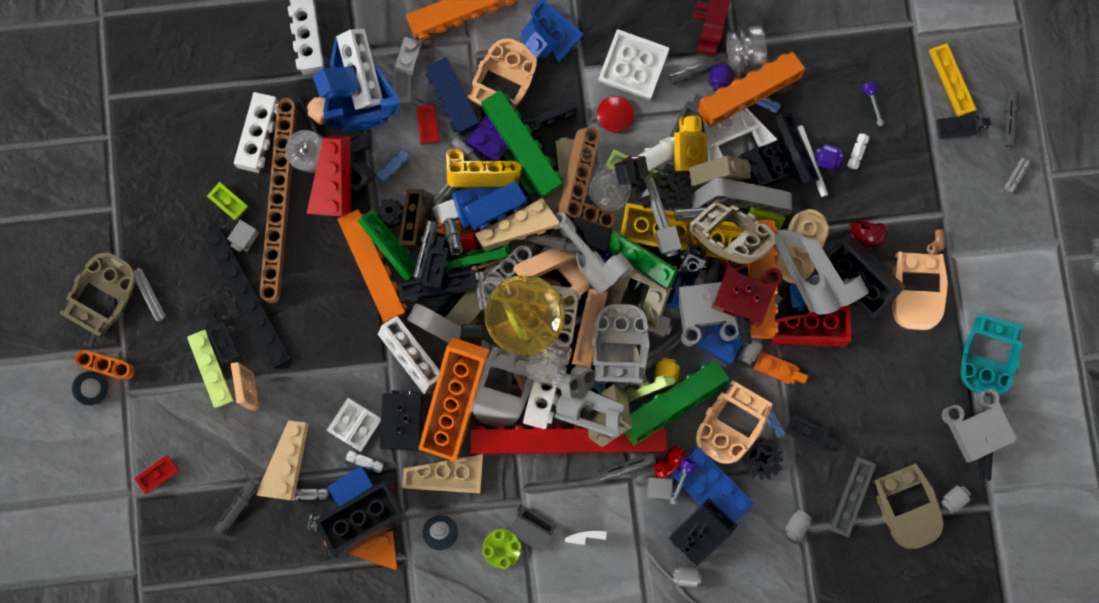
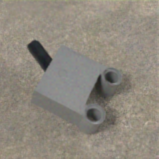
[677,260,739,346]
[942,389,1018,481]

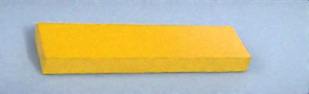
[929,43,977,117]

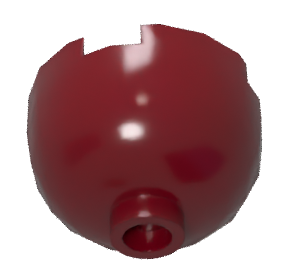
[849,221,888,251]

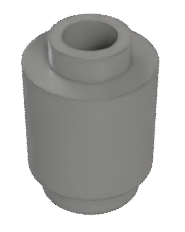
[737,338,763,366]
[940,485,971,514]
[784,510,812,541]
[673,566,702,588]

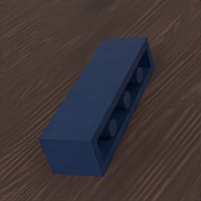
[425,57,479,136]

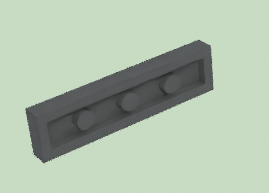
[829,457,876,538]

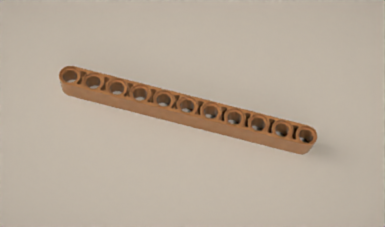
[260,98,297,304]

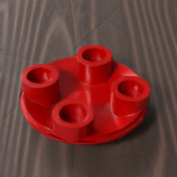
[597,96,634,133]
[653,446,685,478]

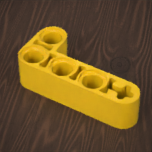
[446,149,522,187]

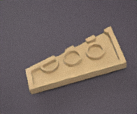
[475,198,561,251]
[256,421,309,501]
[402,454,483,493]

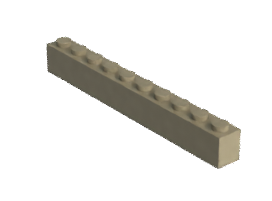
[445,187,572,327]

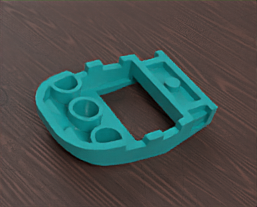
[960,314,1024,396]

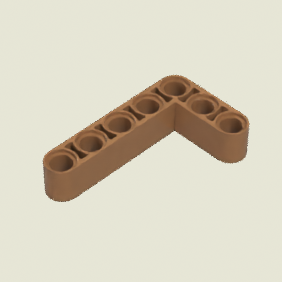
[558,127,615,228]

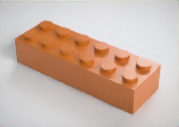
[418,337,490,461]

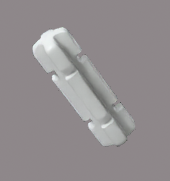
[847,134,869,169]
[346,451,384,473]

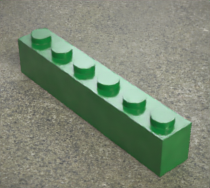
[481,90,563,199]
[624,360,729,446]

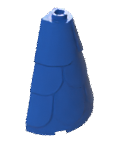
[323,37,400,132]

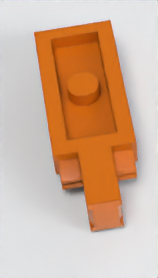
[752,351,808,385]

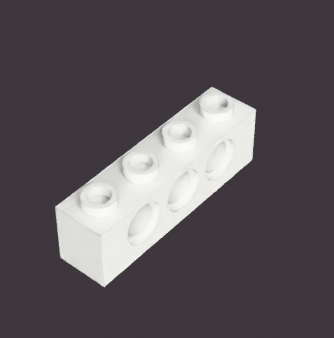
[288,0,325,76]
[336,29,383,110]
[234,92,278,173]
[378,316,440,394]
[523,348,568,429]

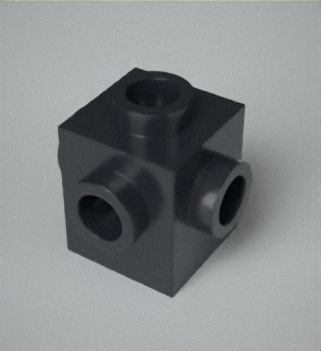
[376,198,404,229]
[678,243,708,279]

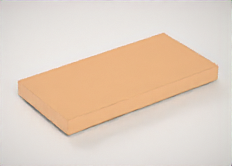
[231,362,259,411]

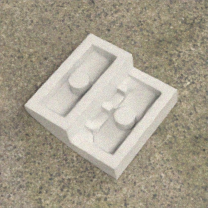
[326,398,381,452]
[564,531,607,545]

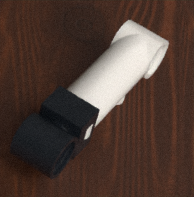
[614,137,675,185]

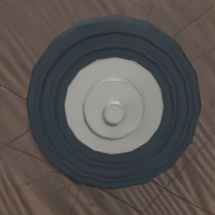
[71,371,108,406]
[422,515,458,551]

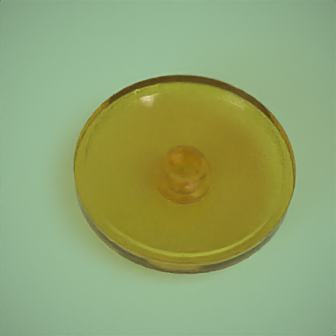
[485,275,565,355]

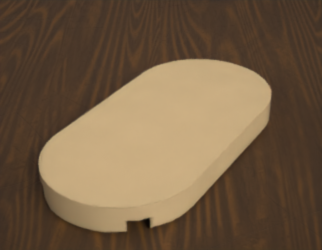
[775,209,829,283]

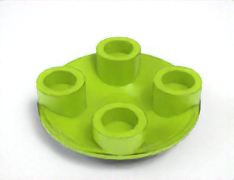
[482,529,522,569]

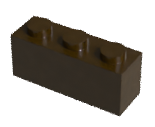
[399,189,434,251]

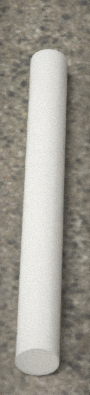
[798,125,828,197]

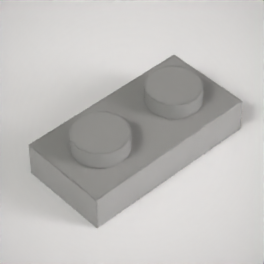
[395,37,422,75]

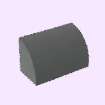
[509,506,557,553]

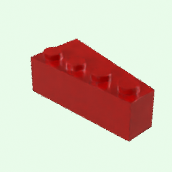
[307,136,351,216]
[770,304,851,347]

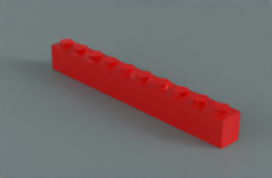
[471,425,667,455]

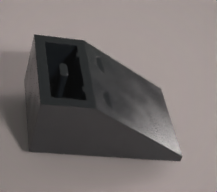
[737,139,798,187]

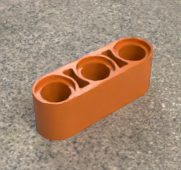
[75,350,135,380]

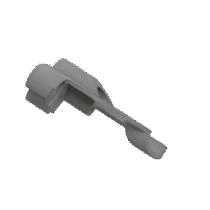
[555,212,634,294]
[775,230,869,314]
[554,366,624,437]

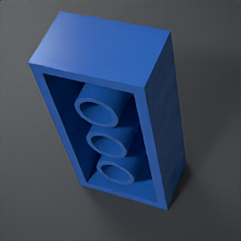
[695,318,741,366]
[669,447,754,522]

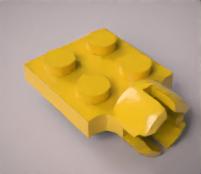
[674,116,707,171]

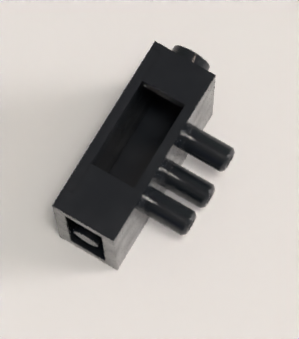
[379,390,423,451]
[669,497,738,566]

